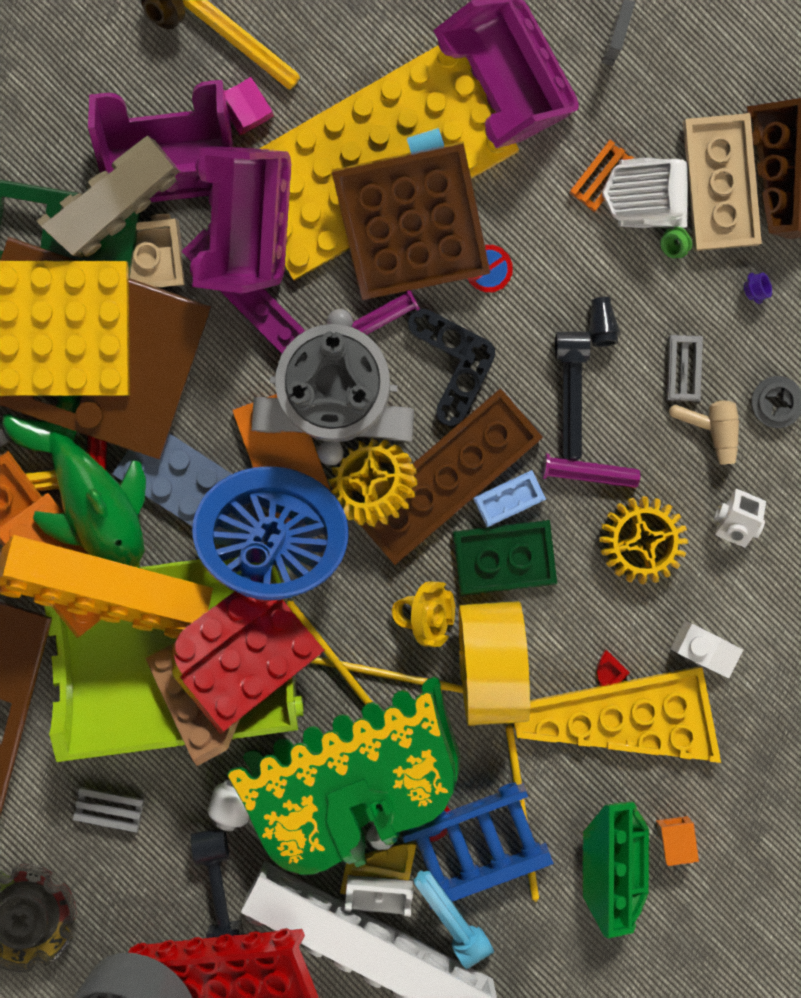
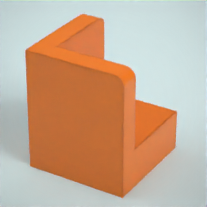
[656,816,699,866]

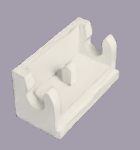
[345,875,413,917]

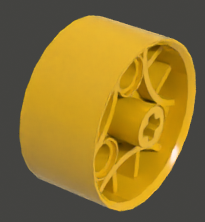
[459,601,530,726]

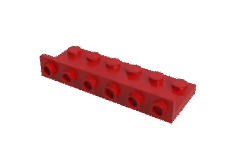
[128,928,319,998]

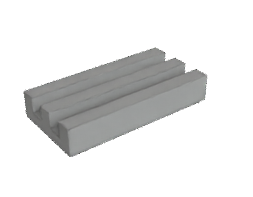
[666,335,703,402]
[73,786,145,833]

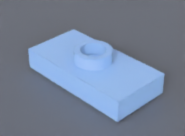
[473,470,546,527]

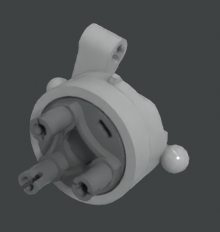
[251,309,415,466]

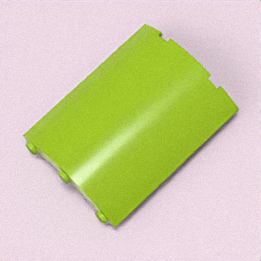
[44,557,304,762]

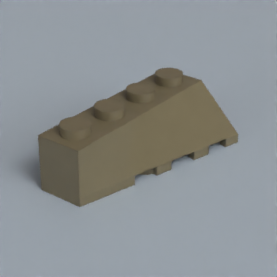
[37,136,181,258]

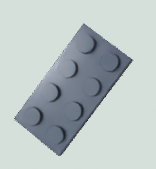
[113,433,250,532]

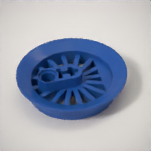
[192,466,348,600]

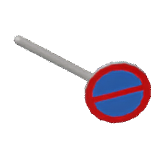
[467,244,513,293]

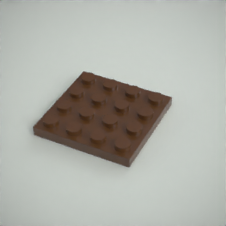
[332,141,490,300]

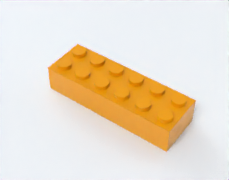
[0,535,213,639]

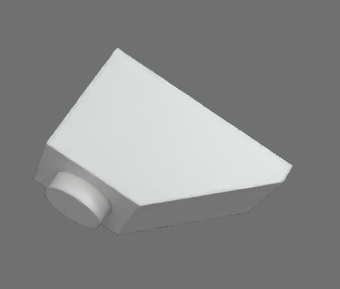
[670,620,743,678]

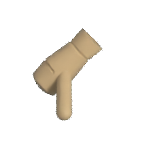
[669,400,739,465]

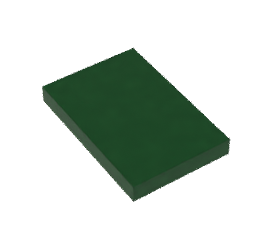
[453,520,558,596]

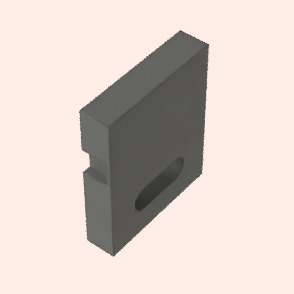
[602,0,635,66]

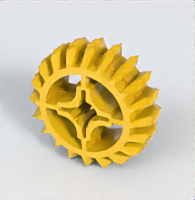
[329,438,418,527]
[599,496,688,585]

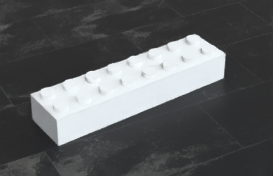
[241,861,497,998]

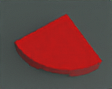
[597,649,630,686]

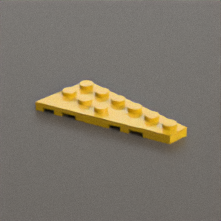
[514,666,721,763]

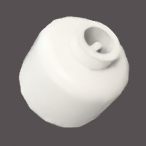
[208,779,249,831]

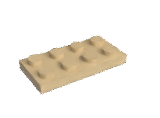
[683,113,762,251]

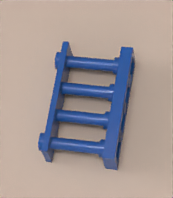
[403,782,554,910]

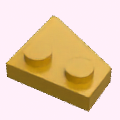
[340,841,416,894]

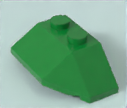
[583,801,649,939]

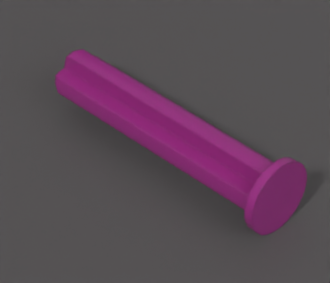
[352,290,420,335]
[542,453,641,488]

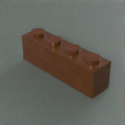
[747,98,801,239]

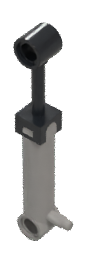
[191,829,244,938]

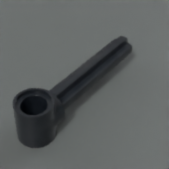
[555,331,591,460]

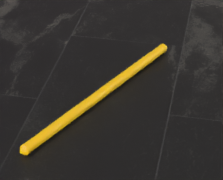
[287,601,373,705]
[311,657,463,694]
[505,724,539,902]

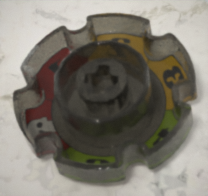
[0,864,77,972]

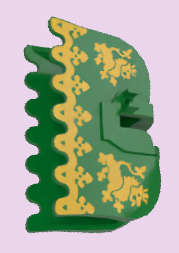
[227,677,460,875]

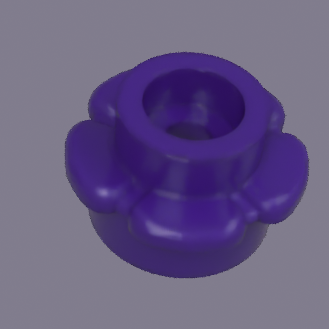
[744,272,772,304]

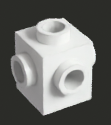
[714,489,766,548]

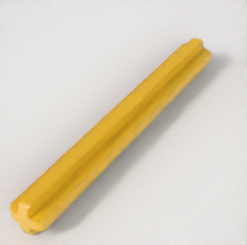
[182,0,300,90]

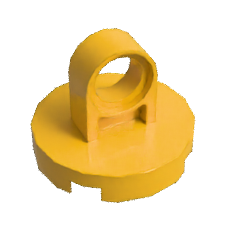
[392,581,455,647]

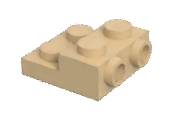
[130,214,185,288]

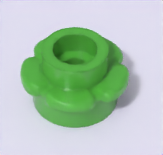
[660,227,692,258]

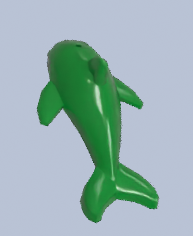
[2,396,146,568]

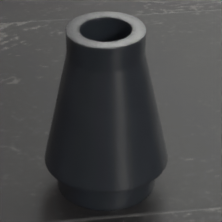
[589,297,621,347]

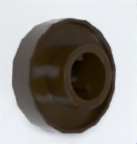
[140,0,185,29]

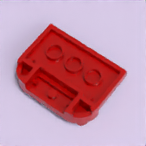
[171,583,325,734]

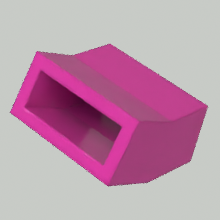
[225,77,274,135]

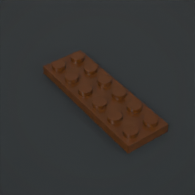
[360,388,543,565]

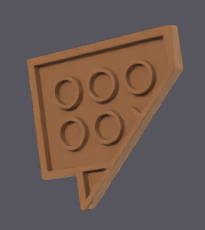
[145,643,239,766]

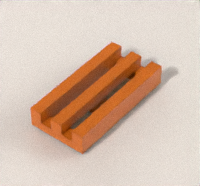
[569,139,635,213]

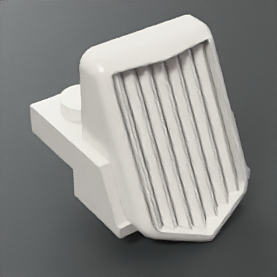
[602,158,688,228]

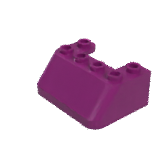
[433,0,579,149]
[88,80,233,202]
[190,146,291,294]

